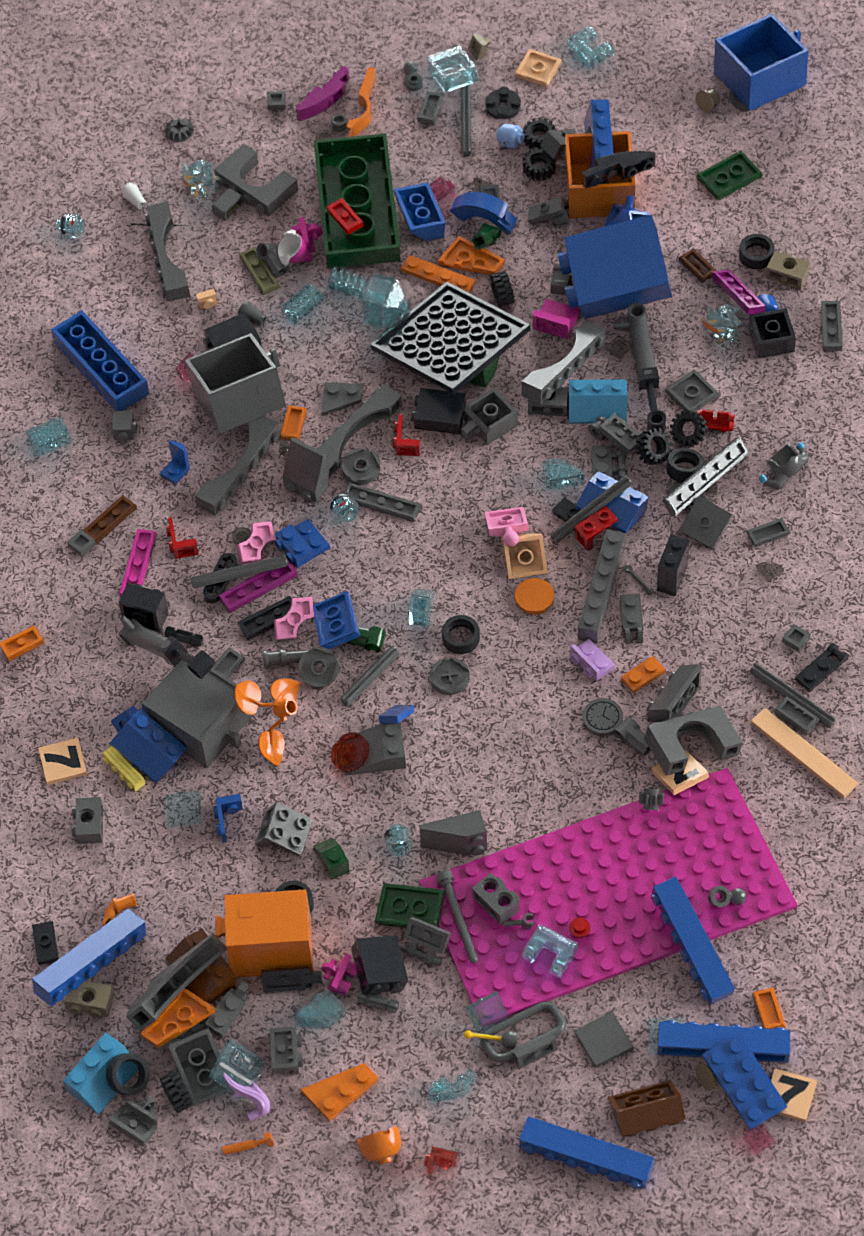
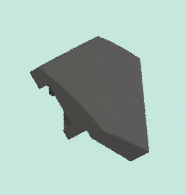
[109,1096,157,1147]

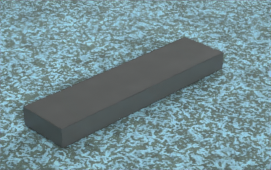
[341,482,421,522]

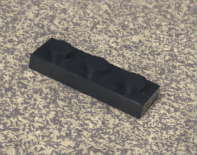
[238,596,292,641]

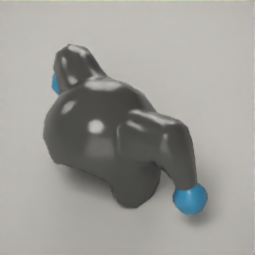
[759,442,809,490]

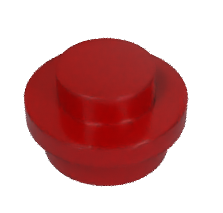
[569,917,591,939]

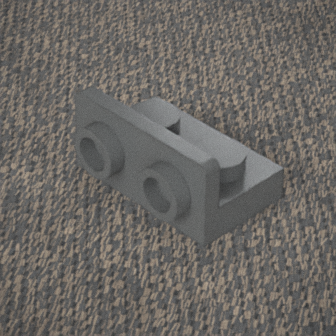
[598,413,640,454]
[270,1026,303,1075]

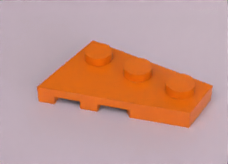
[141,988,216,1049]

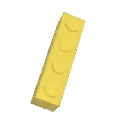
[102,746,145,791]

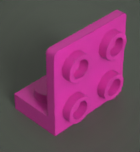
[532,299,581,339]

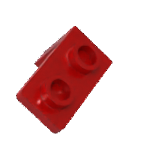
[393,414,420,456]
[575,506,617,551]
[165,517,199,559]

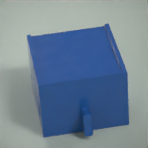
[714,13,809,111]

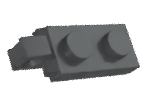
[204,981,250,1038]

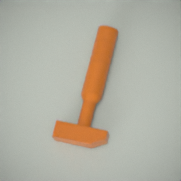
[222,1132,274,1155]

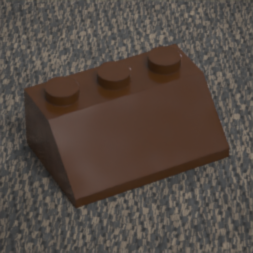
[165,928,236,1003]
[608,1080,686,1137]

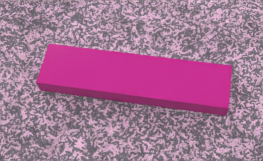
[119,529,157,597]

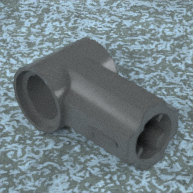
[256,243,289,278]
[613,717,651,757]

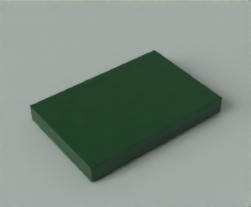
[696,151,763,201]
[375,883,445,928]

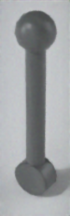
[625,565,654,595]

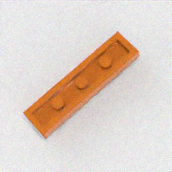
[401,255,476,293]

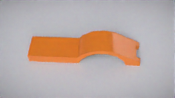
[347,67,376,137]

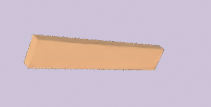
[751,708,858,799]

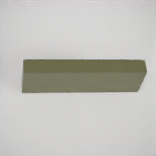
[239,247,280,295]

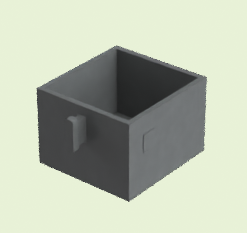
[185,333,286,434]
[141,653,252,768]

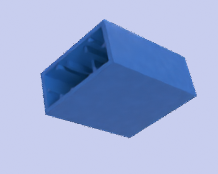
[558,215,672,319]

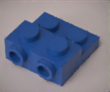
[274,519,330,568]

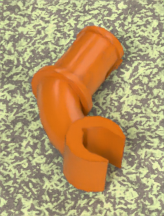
[102,893,137,926]

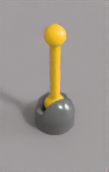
[464,1030,517,1049]

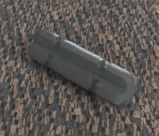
[357,991,399,1013]

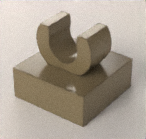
[468,34,491,59]

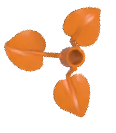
[234,679,301,766]

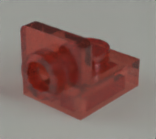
[424,1146,459,1175]

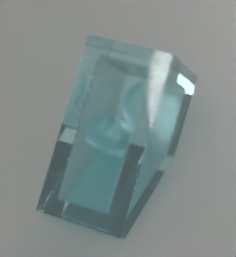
[542,458,585,490]

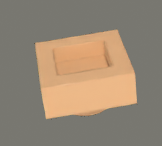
[196,289,218,310]

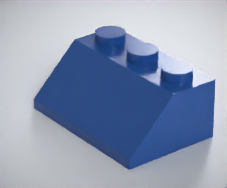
[393,182,446,241]
[575,471,649,533]
[109,708,187,783]

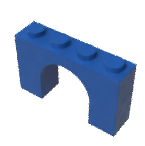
[584,100,613,184]

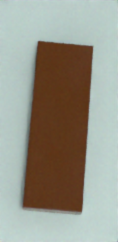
[83,495,137,545]

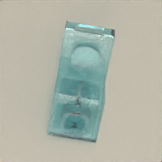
[428,1068,476,1103]

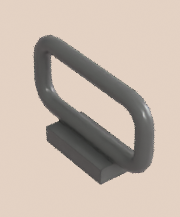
[480,1001,566,1069]

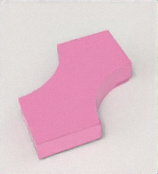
[236,521,275,565]
[274,597,314,640]

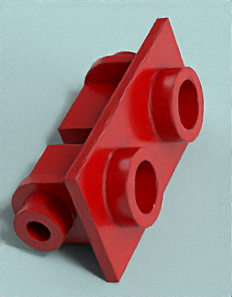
[694,409,735,432]

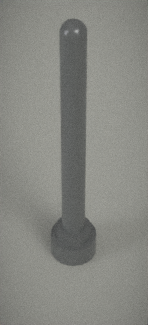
[435,870,478,964]

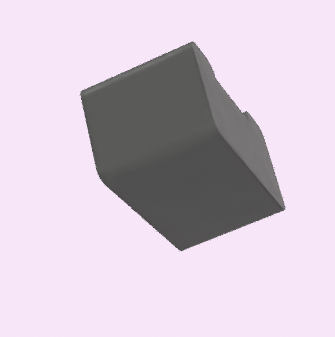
[212,188,244,221]
[550,263,571,295]

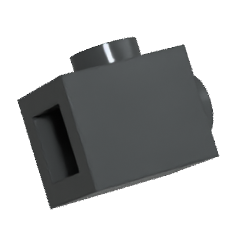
[112,411,137,442]

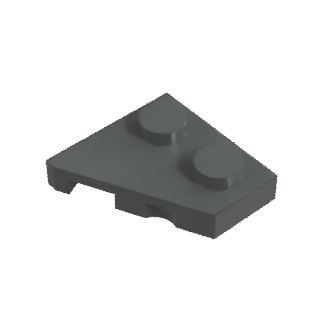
[321,382,363,416]

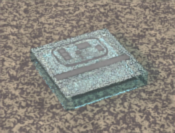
[209,1039,266,1099]

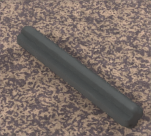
[341,646,400,706]

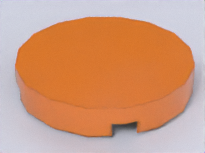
[515,578,554,615]

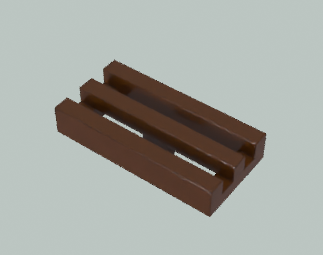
[679,248,717,283]

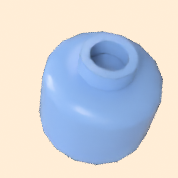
[496,124,524,149]

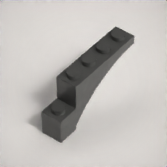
[126,933,226,1032]

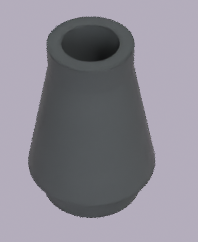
[237,301,267,326]

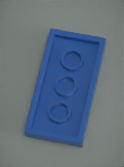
[701,1032,788,1131]

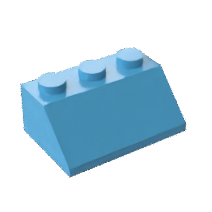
[569,380,627,424]
[63,1032,138,1114]

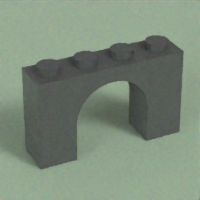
[214,144,298,217]
[644,706,743,776]

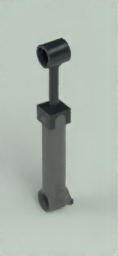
[613,303,666,432]
[118,616,216,679]

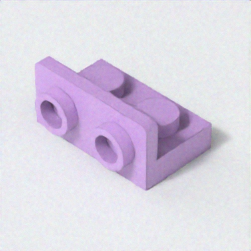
[570,639,615,682]

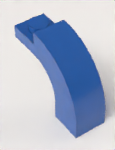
[449,192,518,234]

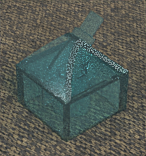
[362,273,410,329]

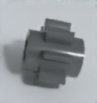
[639,786,664,810]

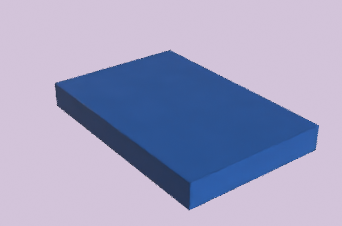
[313,590,360,649]

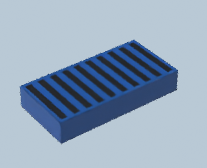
[379,705,415,724]

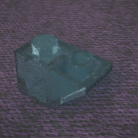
[408,589,435,627]
[295,989,346,1028]

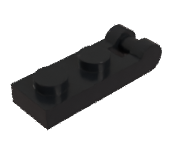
[795,643,849,692]

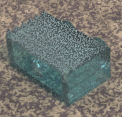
[26,417,72,457]

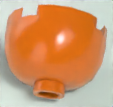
[356,1126,402,1165]

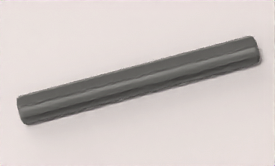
[461,84,471,157]
[550,476,633,543]
[191,555,288,588]
[750,663,835,728]

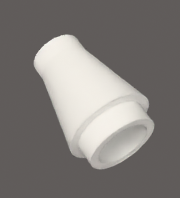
[121,182,147,209]

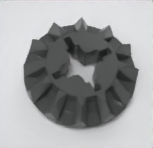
[165,117,194,142]

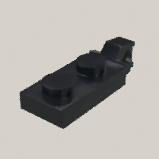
[262,967,322,993]

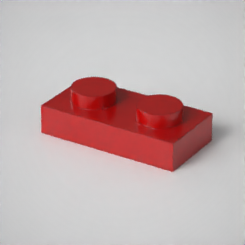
[327,198,363,235]

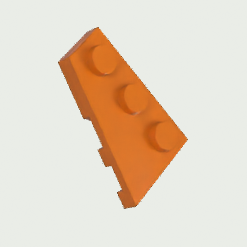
[438,236,505,275]
[301,1063,379,1122]

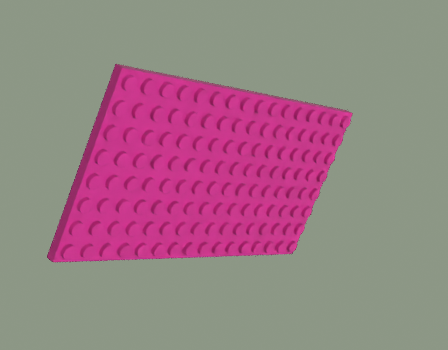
[419,768,797,1026]

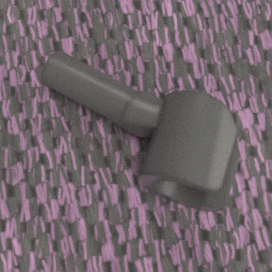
[504,913,534,930]

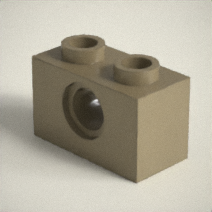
[766,251,810,290]
[64,981,115,1018]

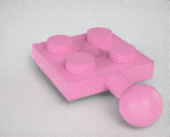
[485,507,529,547]

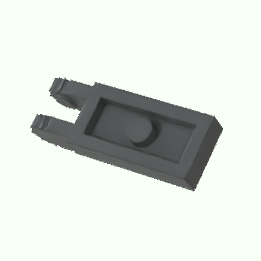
[620,594,643,644]

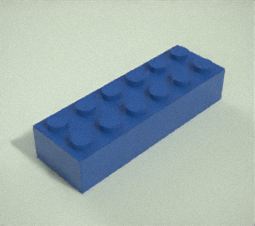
[51,310,149,411]

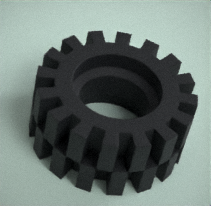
[523,117,556,149]
[523,147,555,181]
[489,271,515,308]
[670,410,708,447]
[635,428,673,465]
[159,1070,193,1113]

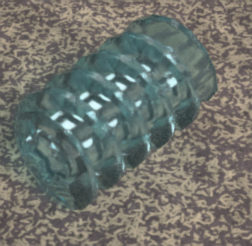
[329,266,370,299]
[282,284,324,324]

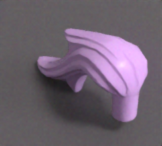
[223,1073,270,1121]

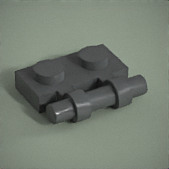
[592,446,628,480]
[400,917,451,966]

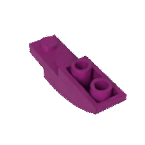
[296,65,349,121]

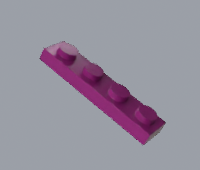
[712,269,765,315]
[219,559,298,613]

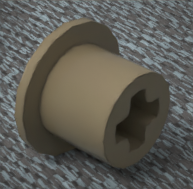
[695,89,720,113]
[696,1063,718,1091]

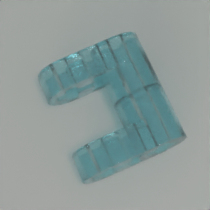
[567,26,615,68]
[521,924,579,978]

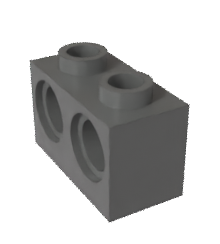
[472,873,520,926]

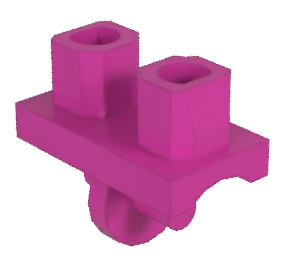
[292,216,323,253]
[321,953,357,995]

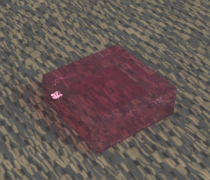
[744,1124,775,1155]

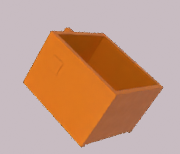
[565,131,635,219]
[215,890,313,978]

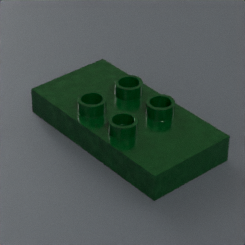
[314,133,401,269]

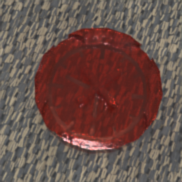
[331,732,370,773]

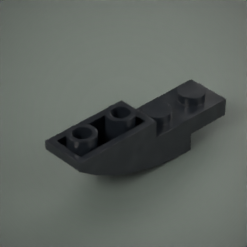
[582,151,656,189]

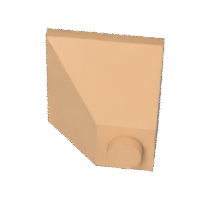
[501,533,548,579]

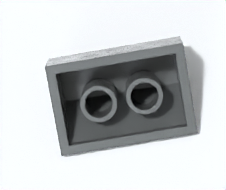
[647,664,702,723]

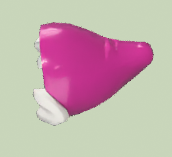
[278,230,313,266]

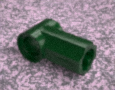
[471,223,502,250]
[346,626,386,653]

